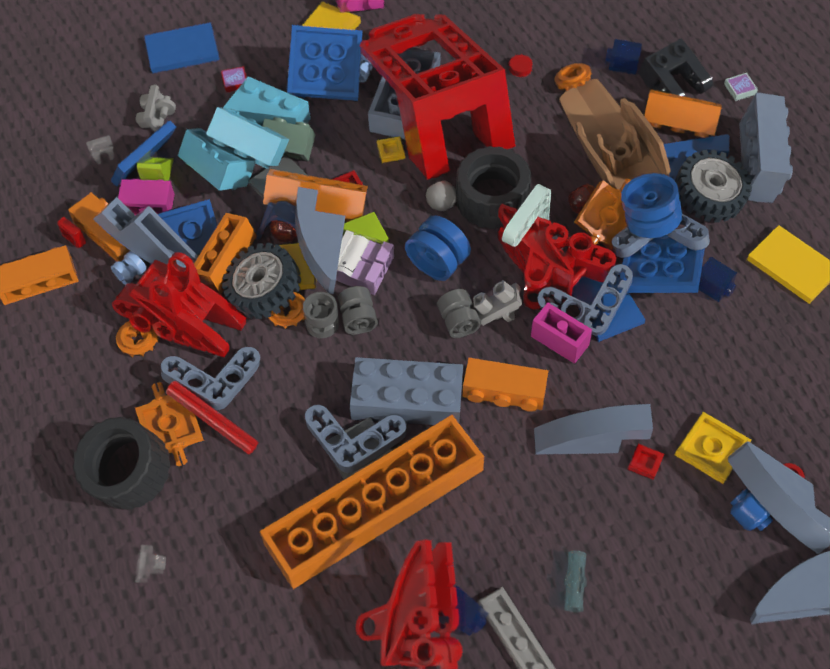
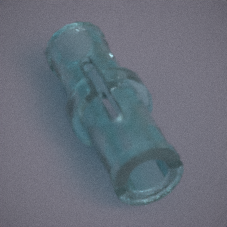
[564,551,587,613]

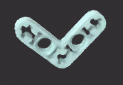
[502,184,551,247]

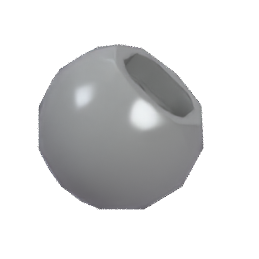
[426,181,457,211]

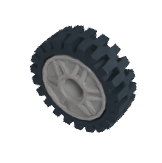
[675,150,752,222]
[222,243,301,319]

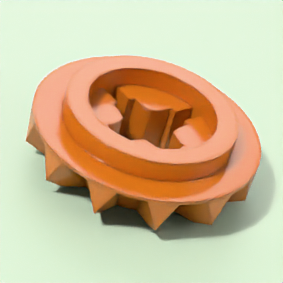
[554,63,592,91]
[268,292,305,329]
[116,321,158,357]

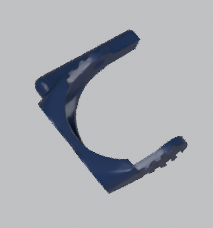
[256,201,296,240]

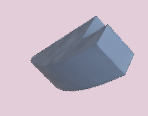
[295,187,345,294]
[93,197,198,268]
[534,404,653,454]
[728,441,830,554]
[750,551,830,624]

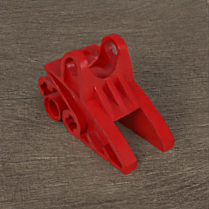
[498,204,616,309]
[112,252,246,357]
[356,540,462,669]

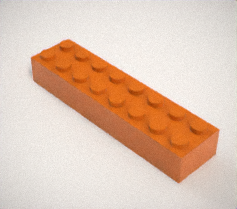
[260,415,484,589]

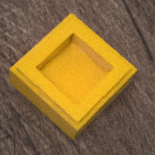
[377,136,405,163]

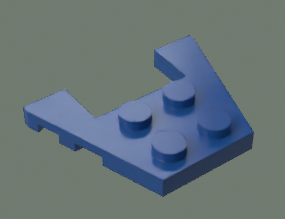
[664,135,729,199]

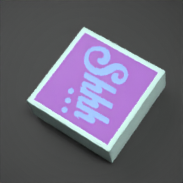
[725,73,758,101]

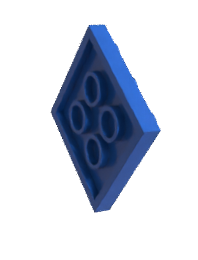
[287,25,362,101]
[618,235,705,293]

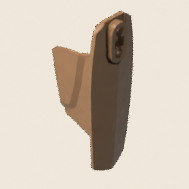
[559,79,671,189]

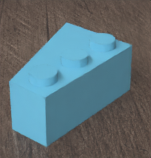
[223,77,310,126]
[206,107,289,168]
[178,128,255,190]

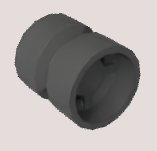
[337,286,378,335]
[437,289,481,338]
[303,292,339,338]

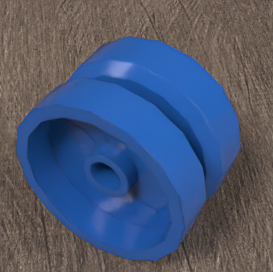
[621,173,682,238]
[405,216,471,281]

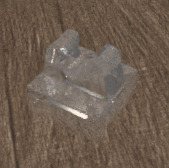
[86,135,114,164]
[135,545,166,583]

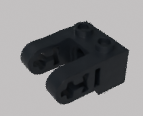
[638,38,713,97]

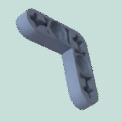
[612,214,710,258]
[538,264,633,336]
[161,347,260,410]
[305,405,406,473]

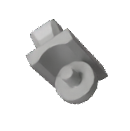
[135,85,176,132]
[473,281,522,326]

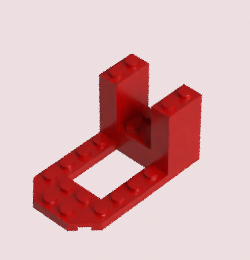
[360,14,516,179]

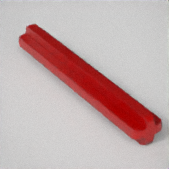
[166,381,258,454]

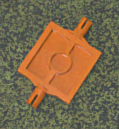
[574,179,631,251]
[135,382,204,466]

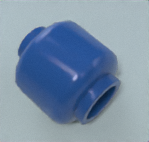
[730,488,773,531]

